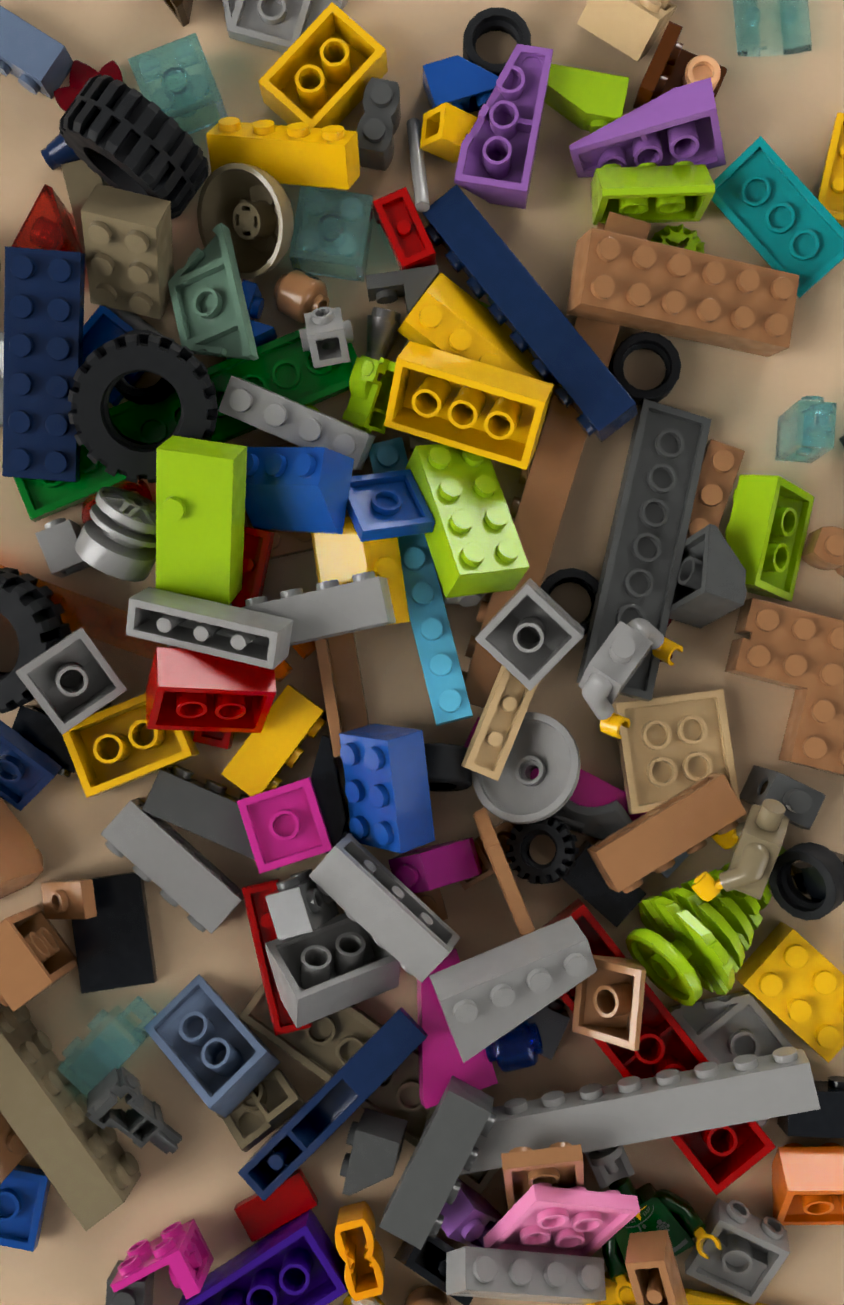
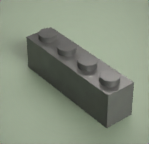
[142,765,281,870]
[379,1076,496,1250]

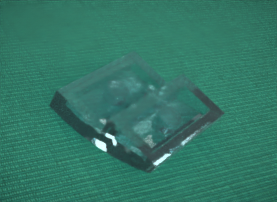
[733,0,812,57]

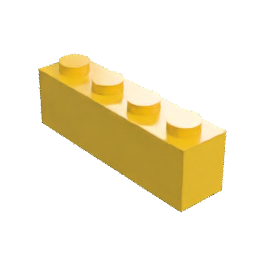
[206,117,360,190]

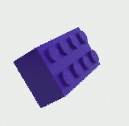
[179,1209,348,1305]

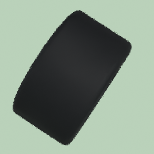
[424,743,472,792]

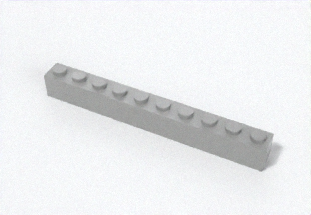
[422,1047,821,1175]

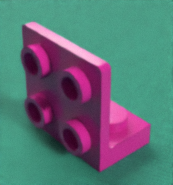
[110,1219,214,1300]

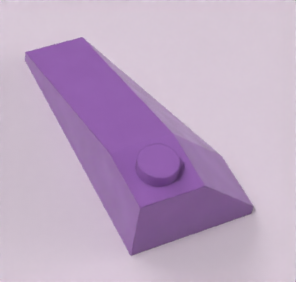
[454,44,553,209]
[569,77,726,178]

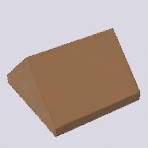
[572,955,646,1051]

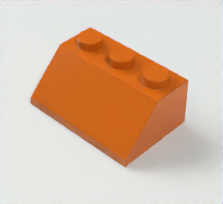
[772,1143,844,1225]

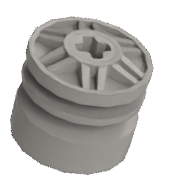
[75,487,156,582]

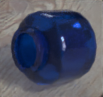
[485,1019,544,1072]

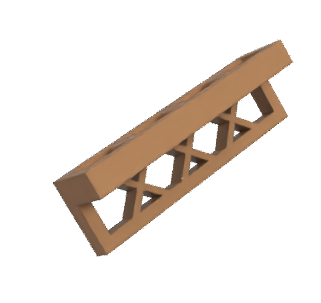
[315,632,369,757]

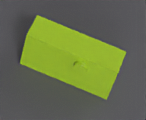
[156,435,247,605]

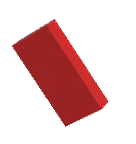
[234,1168,318,1243]

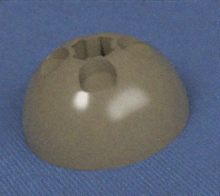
[197,163,295,279]

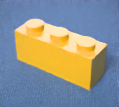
[221,684,327,796]

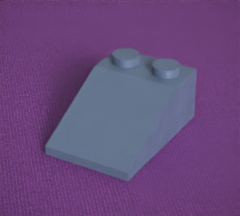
[144,974,280,1118]

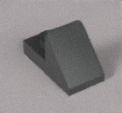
[365,265,439,316]

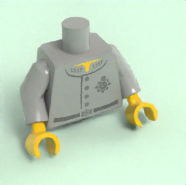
[578,618,683,739]

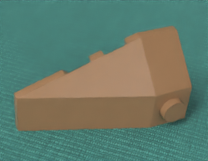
[0,798,44,899]

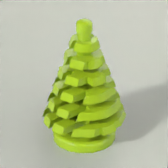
[625,846,787,1006]

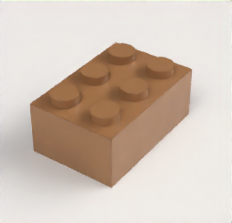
[0,905,78,1012]

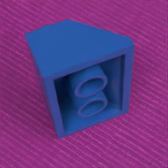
[245,447,354,534]

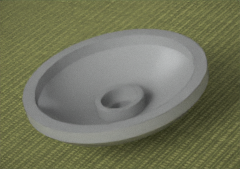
[472,712,581,824]

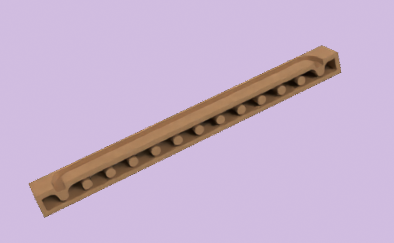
[461,211,652,708]

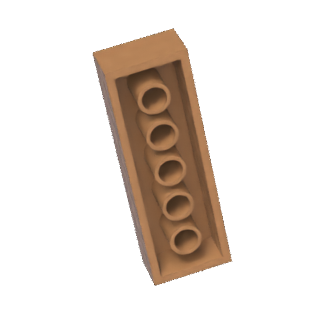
[566,228,800,357]

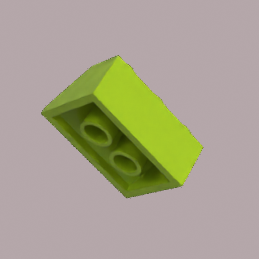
[591,161,715,225]
[725,475,815,602]

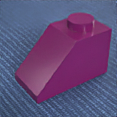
[388,837,482,893]

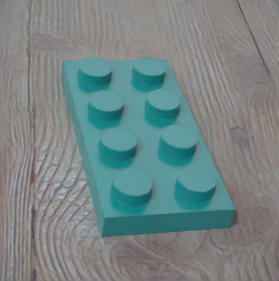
[711,136,844,299]

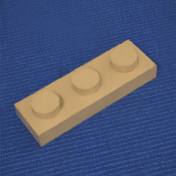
[461,665,538,781]

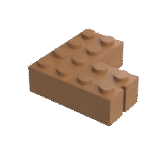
[725,598,844,776]

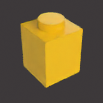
[420,102,478,164]

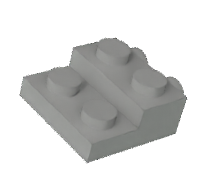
[685,1199,790,1305]

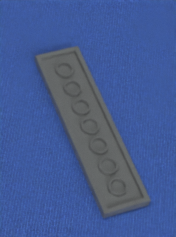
[577,399,712,701]

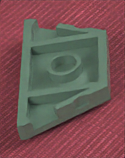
[168,223,259,361]

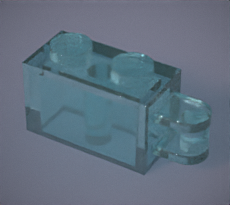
[775,396,837,463]
[57,995,157,1098]

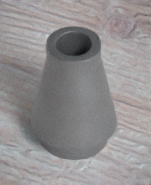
[366,307,402,360]

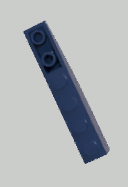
[238,1007,428,1201]

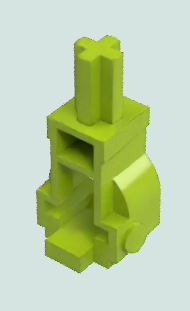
[342,355,396,434]

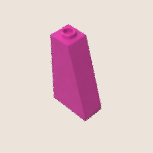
[417,948,498,1109]

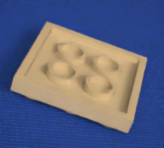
[613,689,740,814]

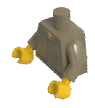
[691,799,790,902]

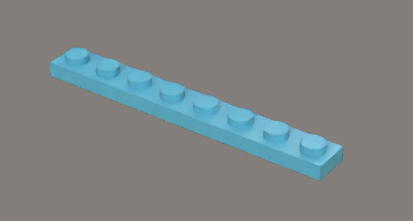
[369,437,473,726]

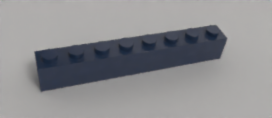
[422,184,637,442]

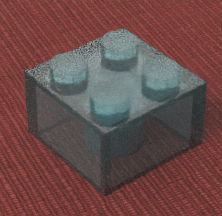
[128,33,228,134]
[289,186,374,282]

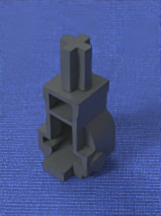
[86,1066,182,1154]

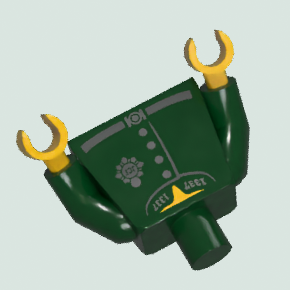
[601,1177,722,1305]

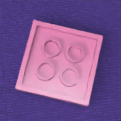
[483,1183,640,1257]

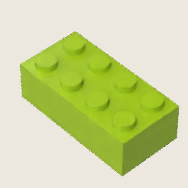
[405,444,530,598]

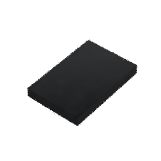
[71,872,157,994]

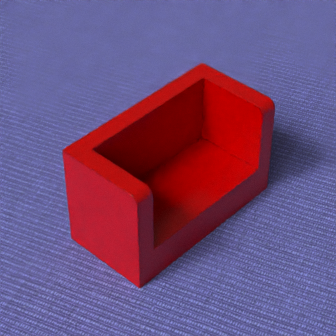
[372,187,436,270]

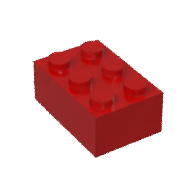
[146,646,277,733]

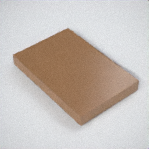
[473,808,535,937]

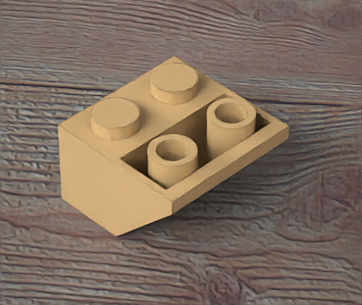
[577,0,677,62]

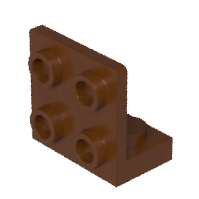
[633,21,727,109]

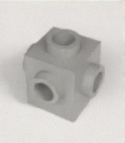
[299,307,354,368]

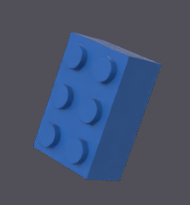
[339,723,435,854]

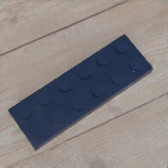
[2,246,85,482]

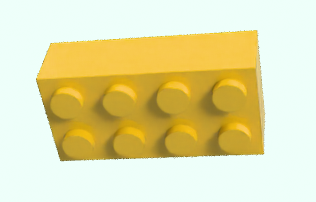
[384,341,554,470]

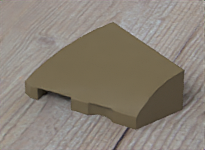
[216,1069,305,1152]

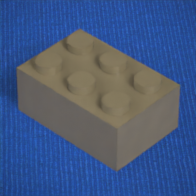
[81,184,174,320]

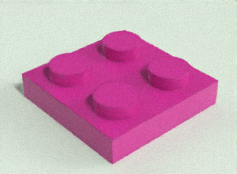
[237,777,333,874]

